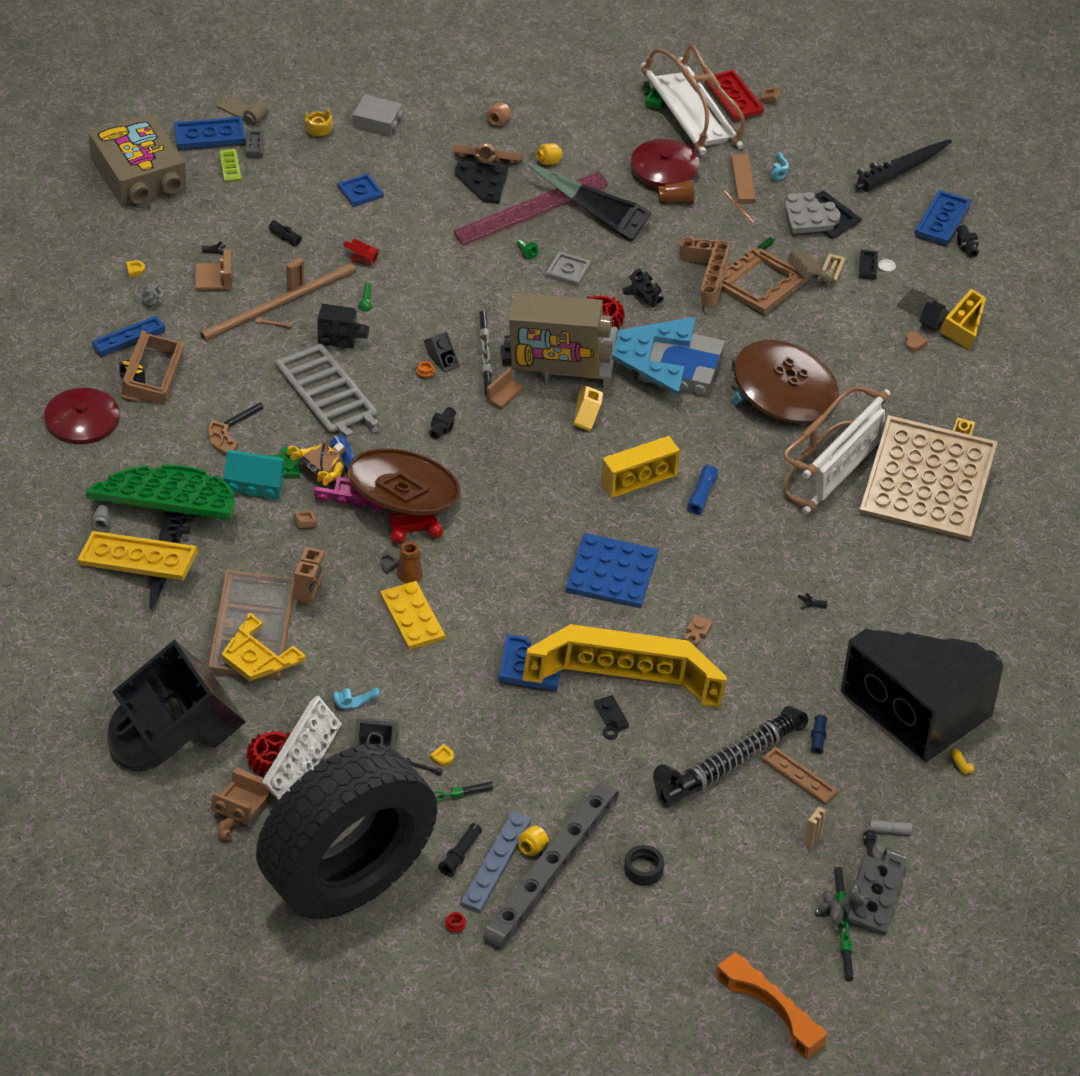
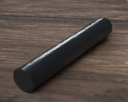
[224,402,264,427]

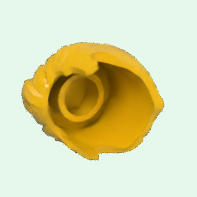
[305,109,333,137]

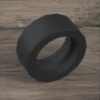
[624,845,664,886]

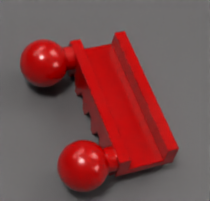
[389,512,444,544]

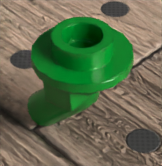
[517,239,538,259]

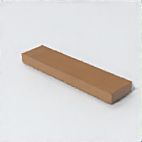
[731,154,756,203]
[762,747,838,805]

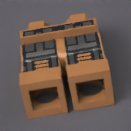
[294,547,325,606]

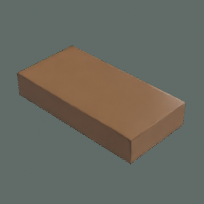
[286,257,305,292]

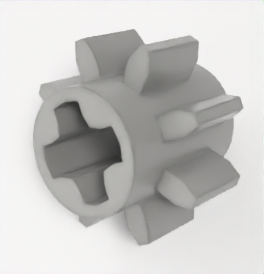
[140,283,163,306]

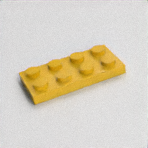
[380,581,445,650]

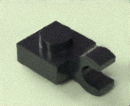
[500,335,512,364]

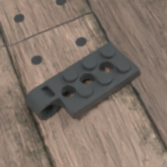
[845,848,907,935]

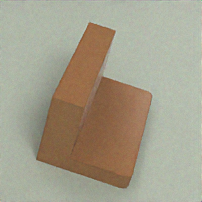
[486,368,523,410]

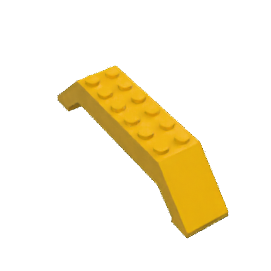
[522,624,727,707]

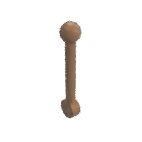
[256,317,292,329]

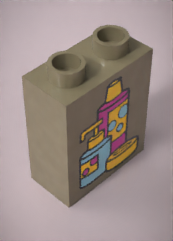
[88,114,186,207]
[509,293,613,377]

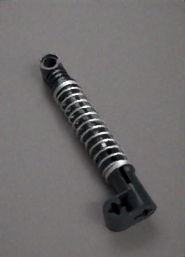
[653,706,808,808]

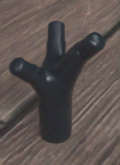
[202,241,226,255]
[798,593,828,610]

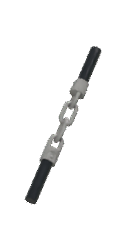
[479,311,492,395]

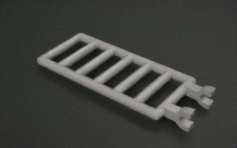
[275,344,379,444]

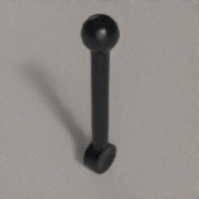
[405,758,443,776]

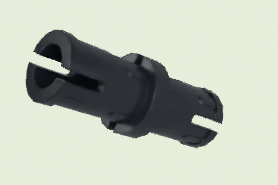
[269,220,302,246]

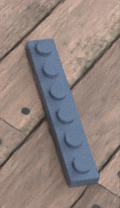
[461,811,531,913]

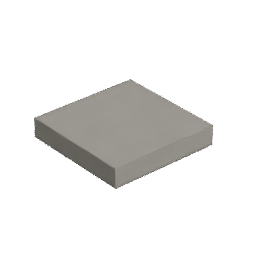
[545,252,592,287]

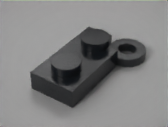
[594,695,629,740]

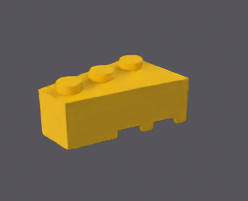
[940,289,986,350]

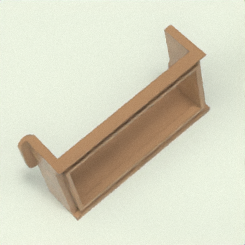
[121,329,185,404]

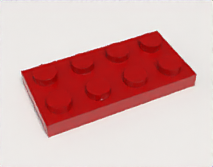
[704,69,764,122]

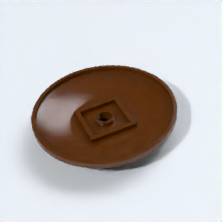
[734,340,839,424]
[348,448,460,515]

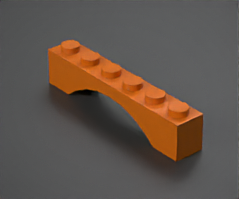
[716,952,827,1059]

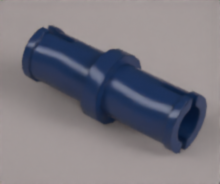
[810,714,827,754]

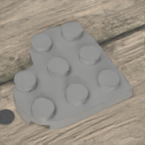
[785,192,840,234]

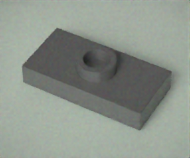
[246,130,264,157]

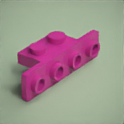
[313,477,387,510]

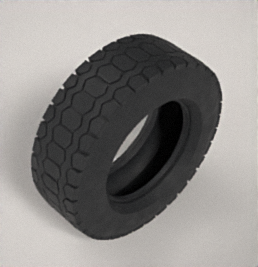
[256,744,438,919]

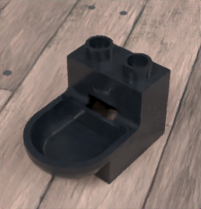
[107,639,246,771]

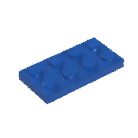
[174,116,246,149]
[915,190,971,246]

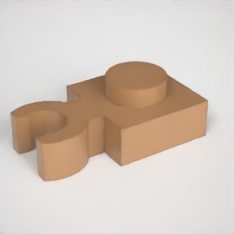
[685,615,713,647]

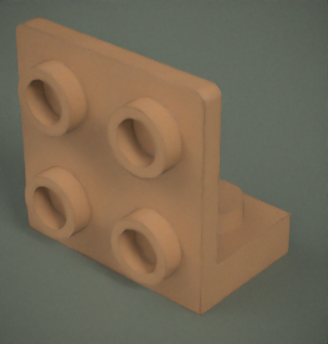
[196,250,232,290]

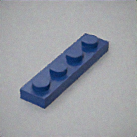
[92,315,165,356]

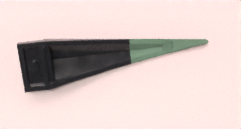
[527,162,651,241]

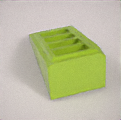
[219,149,241,182]

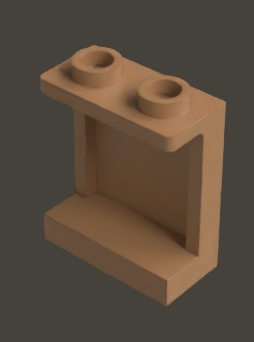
[211,768,272,825]

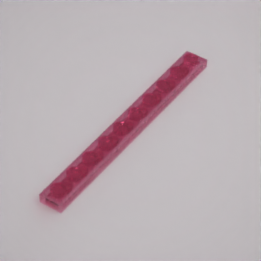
[454,171,608,245]

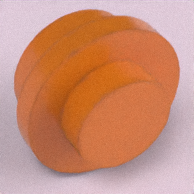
[416,361,435,378]

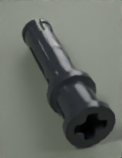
[438,823,482,877]

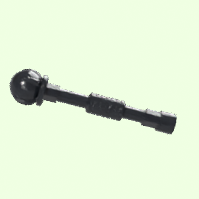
[863,830,877,888]

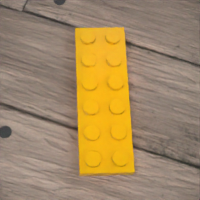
[77,531,198,581]

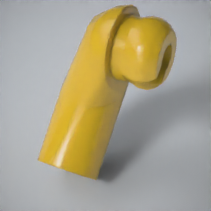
[951,749,974,775]

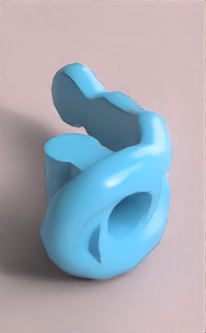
[771,152,789,181]
[333,688,380,710]

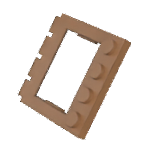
[721,248,809,314]

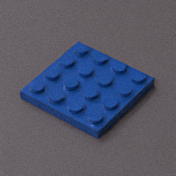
[565,533,659,608]

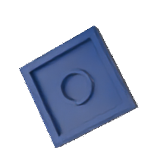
[337,173,384,207]

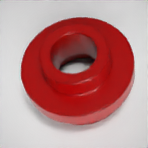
[445,912,466,933]

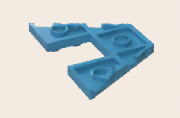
[612,317,696,396]

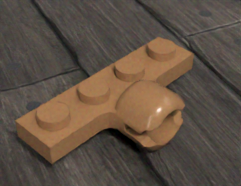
[453,143,523,164]

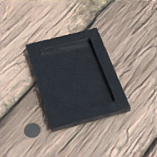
[815,190,862,238]

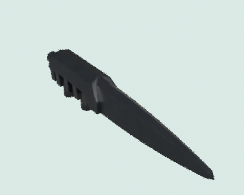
[854,139,952,192]
[149,511,194,609]

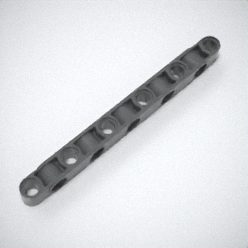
[483,782,619,949]

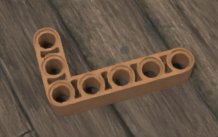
[679,238,730,307]

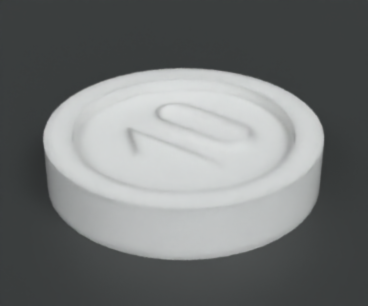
[878,259,896,273]

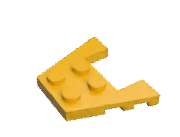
[221,613,306,681]

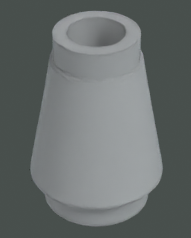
[91,505,110,532]

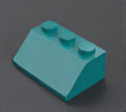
[223,450,284,500]

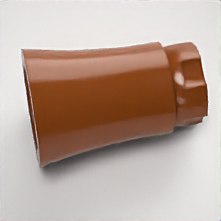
[658,179,694,203]
[396,542,423,583]

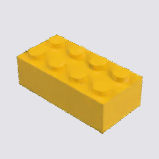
[601,436,680,498]

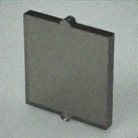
[897,288,938,318]

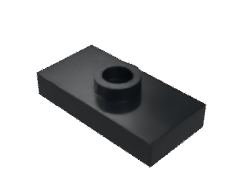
[859,250,878,279]

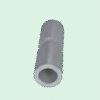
[870,820,912,835]

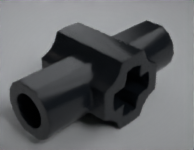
[956,225,979,257]
[429,407,456,439]

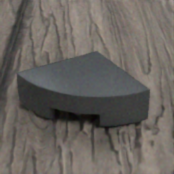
[381,551,399,574]

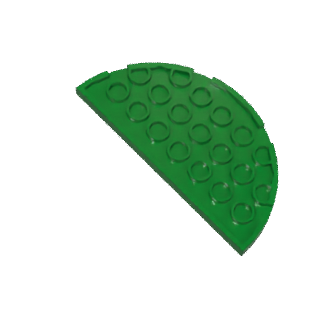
[86,464,235,520]

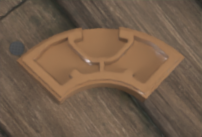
[208,420,239,457]

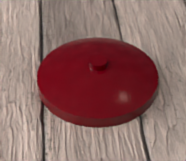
[631,139,699,188]
[44,388,119,444]

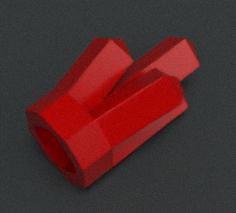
[343,238,379,266]

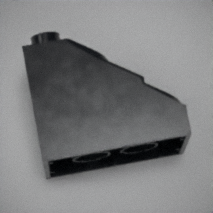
[841,628,1004,763]

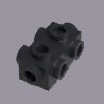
[622,268,664,307]

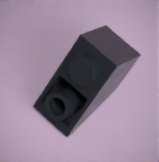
[919,301,950,330]
[423,332,460,372]

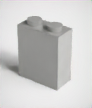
[352,94,404,136]

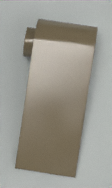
[217,96,269,125]

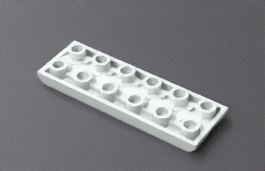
[263,696,342,802]

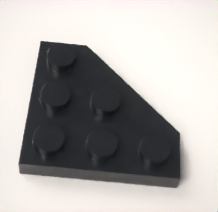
[455,160,508,204]

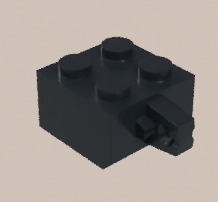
[317,303,369,349]

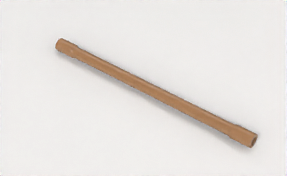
[200,263,356,341]

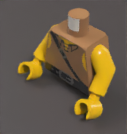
[287,442,346,487]

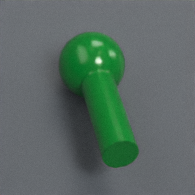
[358,282,372,312]

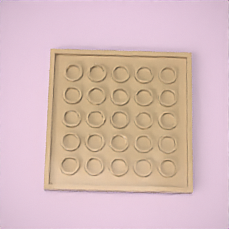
[860,415,998,540]

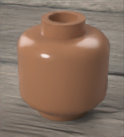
[486,102,511,127]

